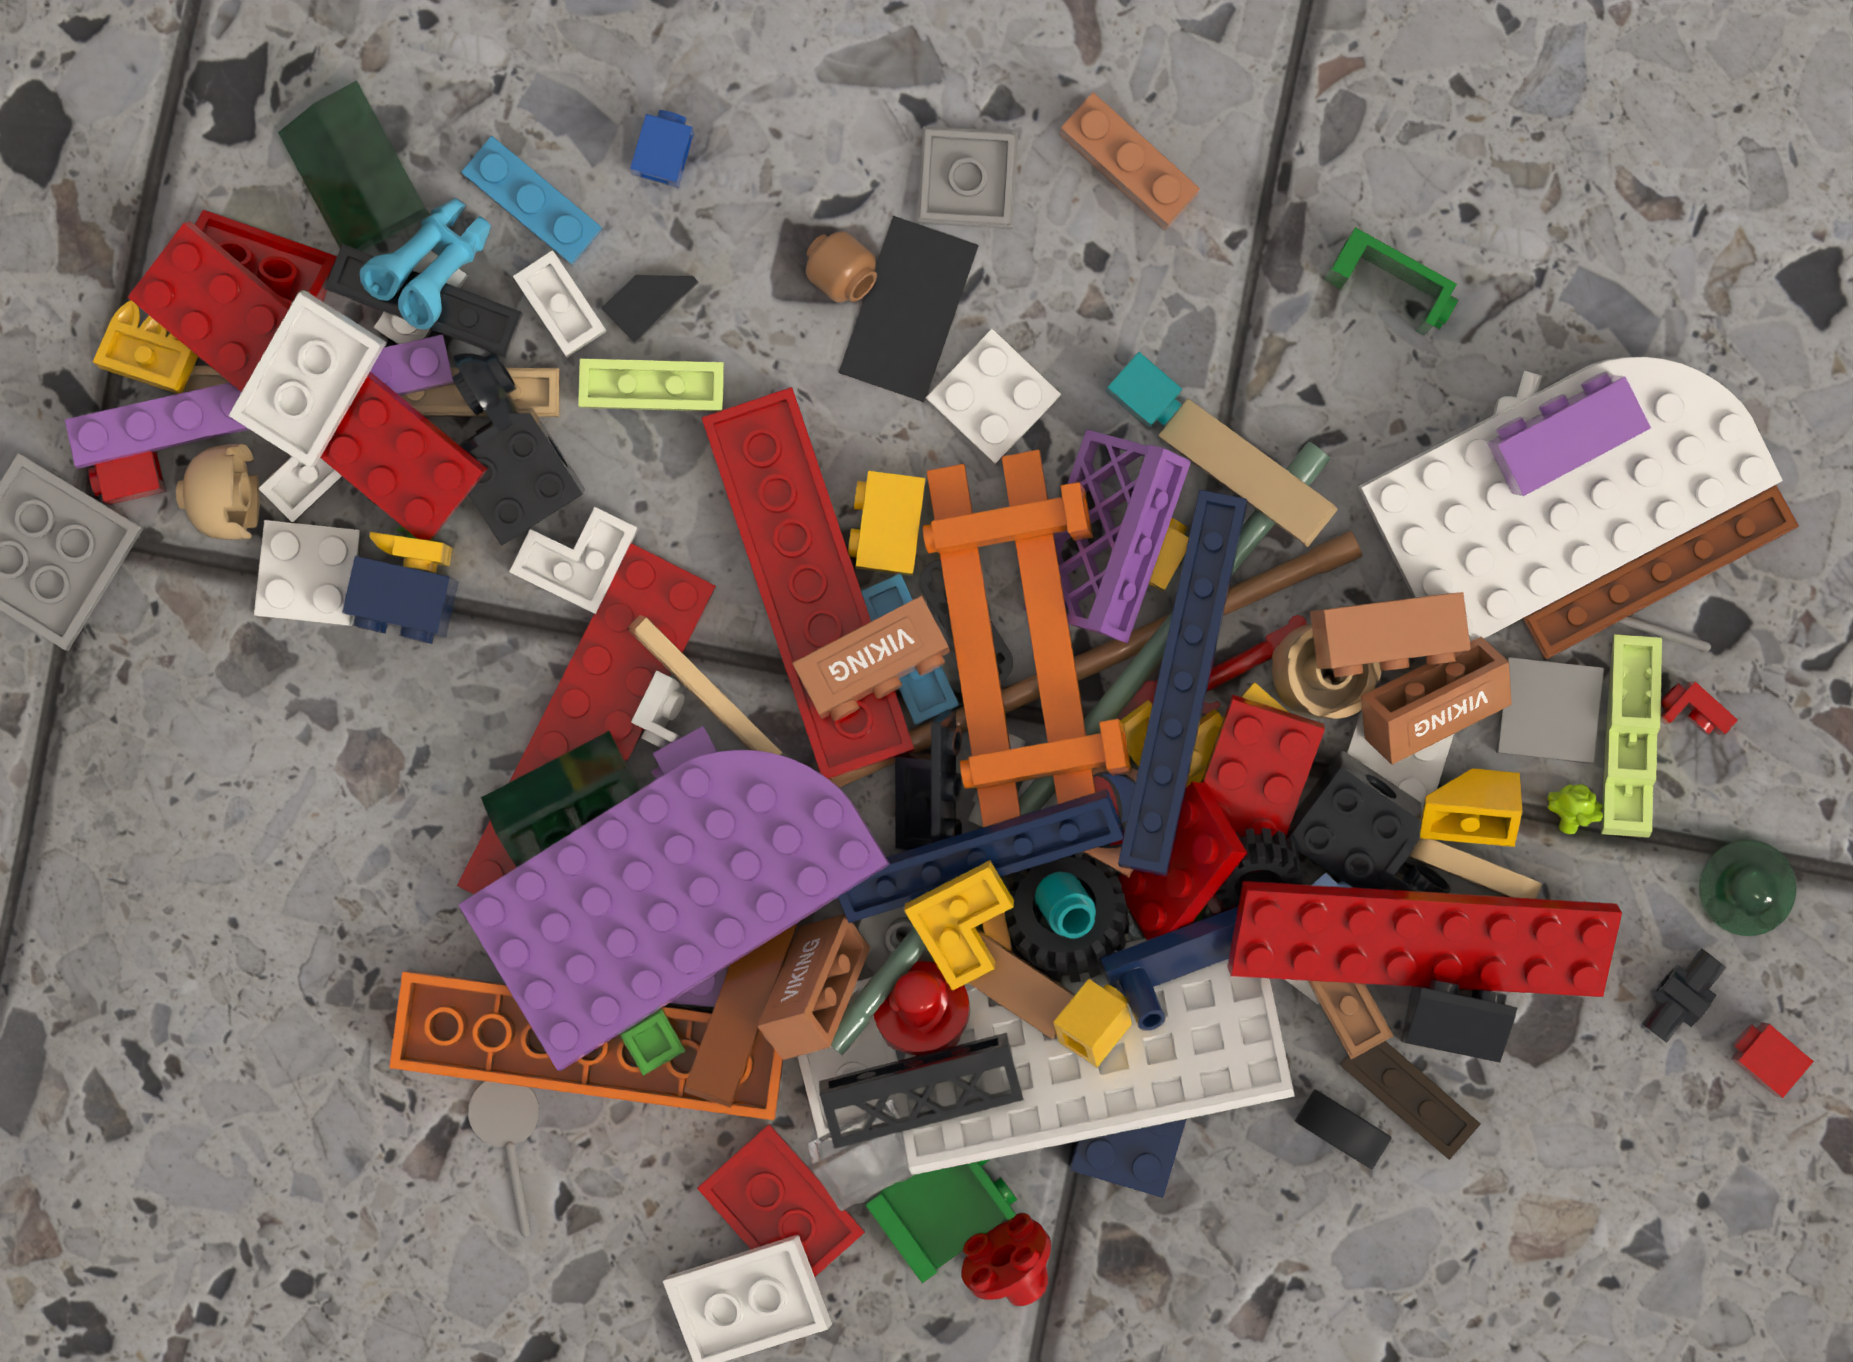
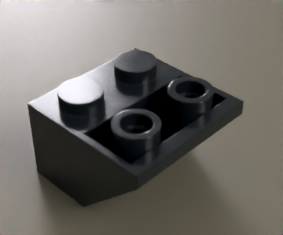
[1401,979,1517,1063]

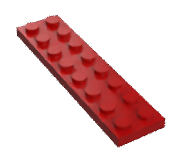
[128,221,488,541]
[701,387,915,780]
[457,543,716,894]
[1227,881,1622,997]

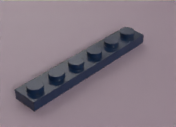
[838,789,1124,923]

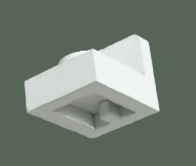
[631,670,685,748]

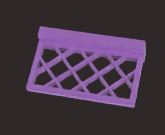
[1023,429,1191,643]

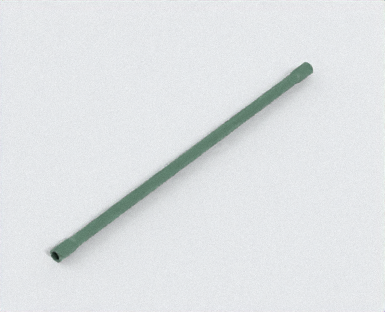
[831,442,1331,1056]

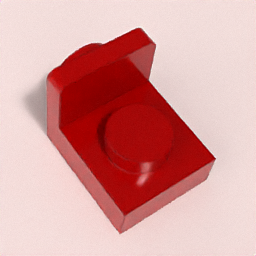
[1660,681,1738,735]

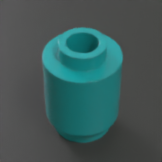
[1035,872,1096,938]

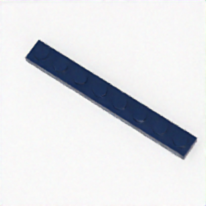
[1118,490,1247,877]

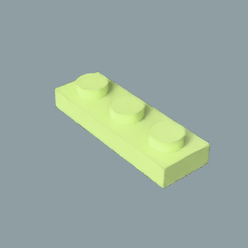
[578,359,724,412]

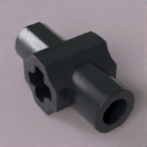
[1642,948,1726,1043]

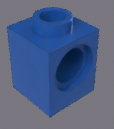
[630,110,694,188]

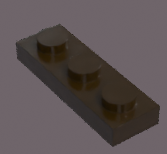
[1339,1041,1481,1160]

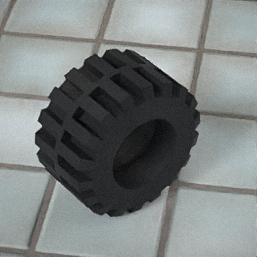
[1005,853,1129,983]

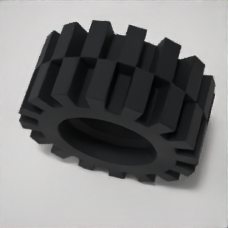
[1216,828,1302,909]

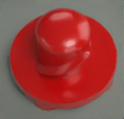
[873,961,970,1056]
[961,1213,1051,1306]

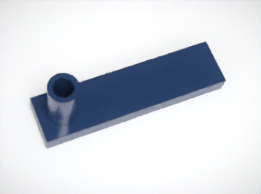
[1101,906,1239,1031]

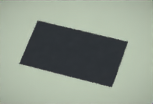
[839,216,979,402]

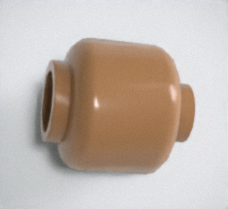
[806,231,877,303]

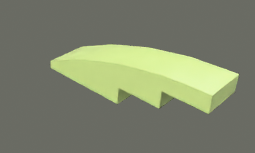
[1601,634,1662,838]

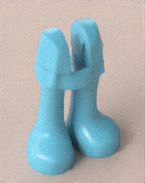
[359,198,491,330]

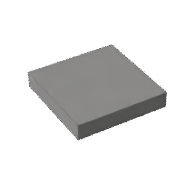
[917,126,1018,229]
[1496,657,1604,763]

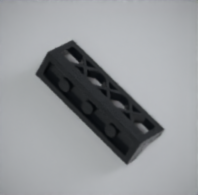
[819,1032,1023,1149]

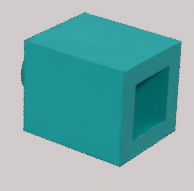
[1106,352,1182,429]

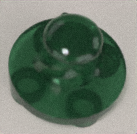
[1699,840,1797,936]

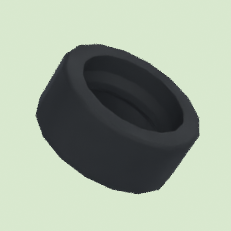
[1295,1089,1392,1169]

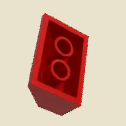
[194,210,337,305]

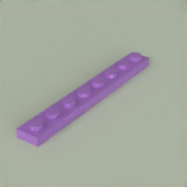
[65,334,454,469]

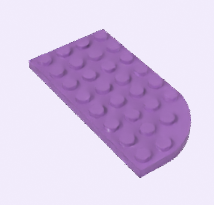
[458,750,890,1071]

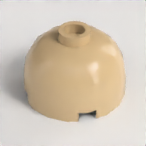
[176,444,260,540]

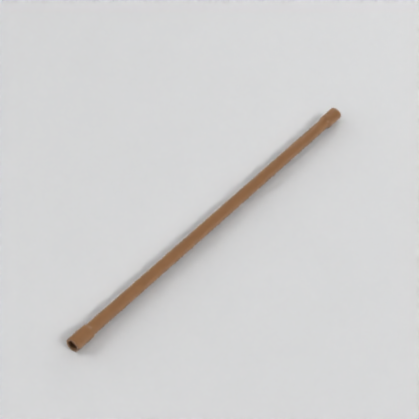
[818,531,1363,788]

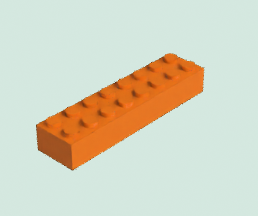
[389,970,784,1120]

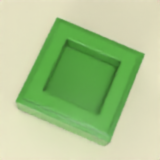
[620,1009,686,1075]

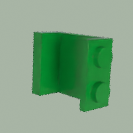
[1324,227,1459,336]
[865,1159,1018,1283]

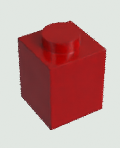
[88,451,167,505]
[1731,1022,1814,1098]

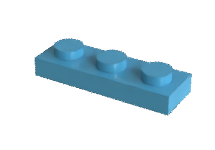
[461,136,603,266]
[861,573,959,725]

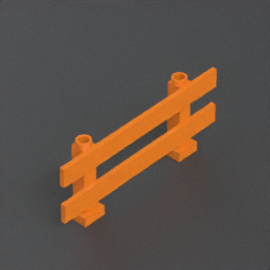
[923,450,1132,827]

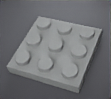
[0,453,144,651]

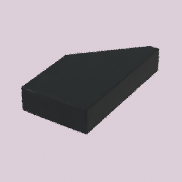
[601,275,699,344]

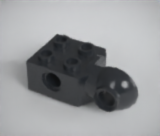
[452,352,585,546]
[1286,749,1451,893]

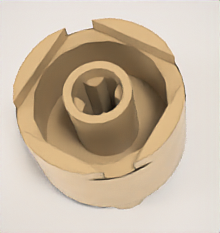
[1272,623,1381,719]

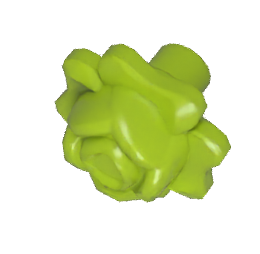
[1547,784,1603,834]

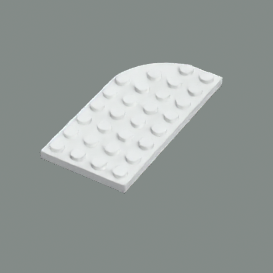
[1358,357,1783,642]
[898,938,1295,1175]

